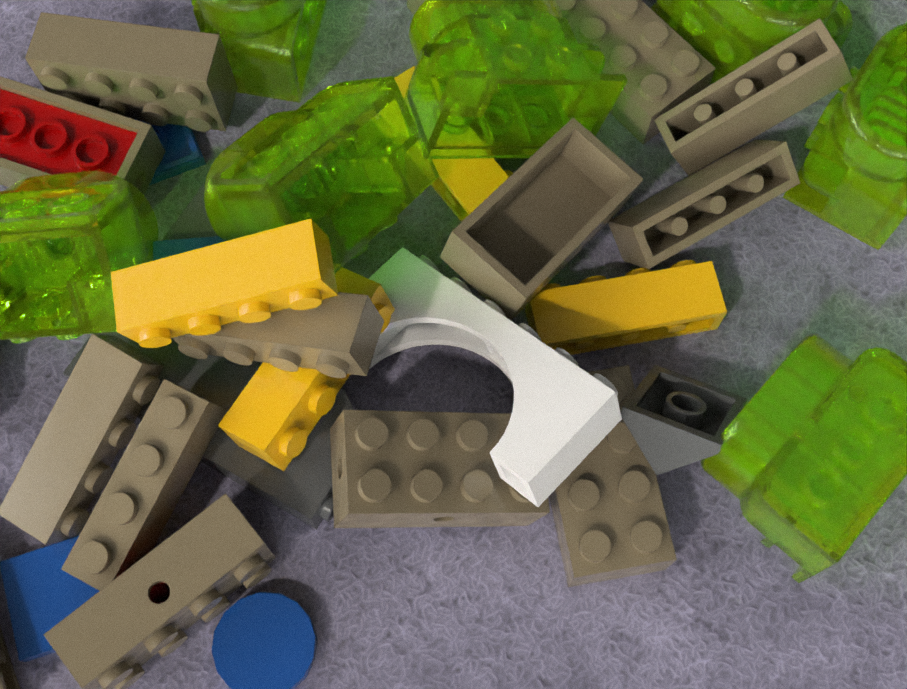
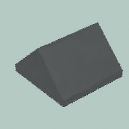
[621,365,748,476]

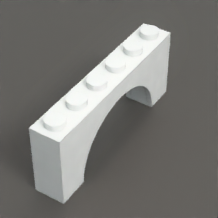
[368,247,622,507]

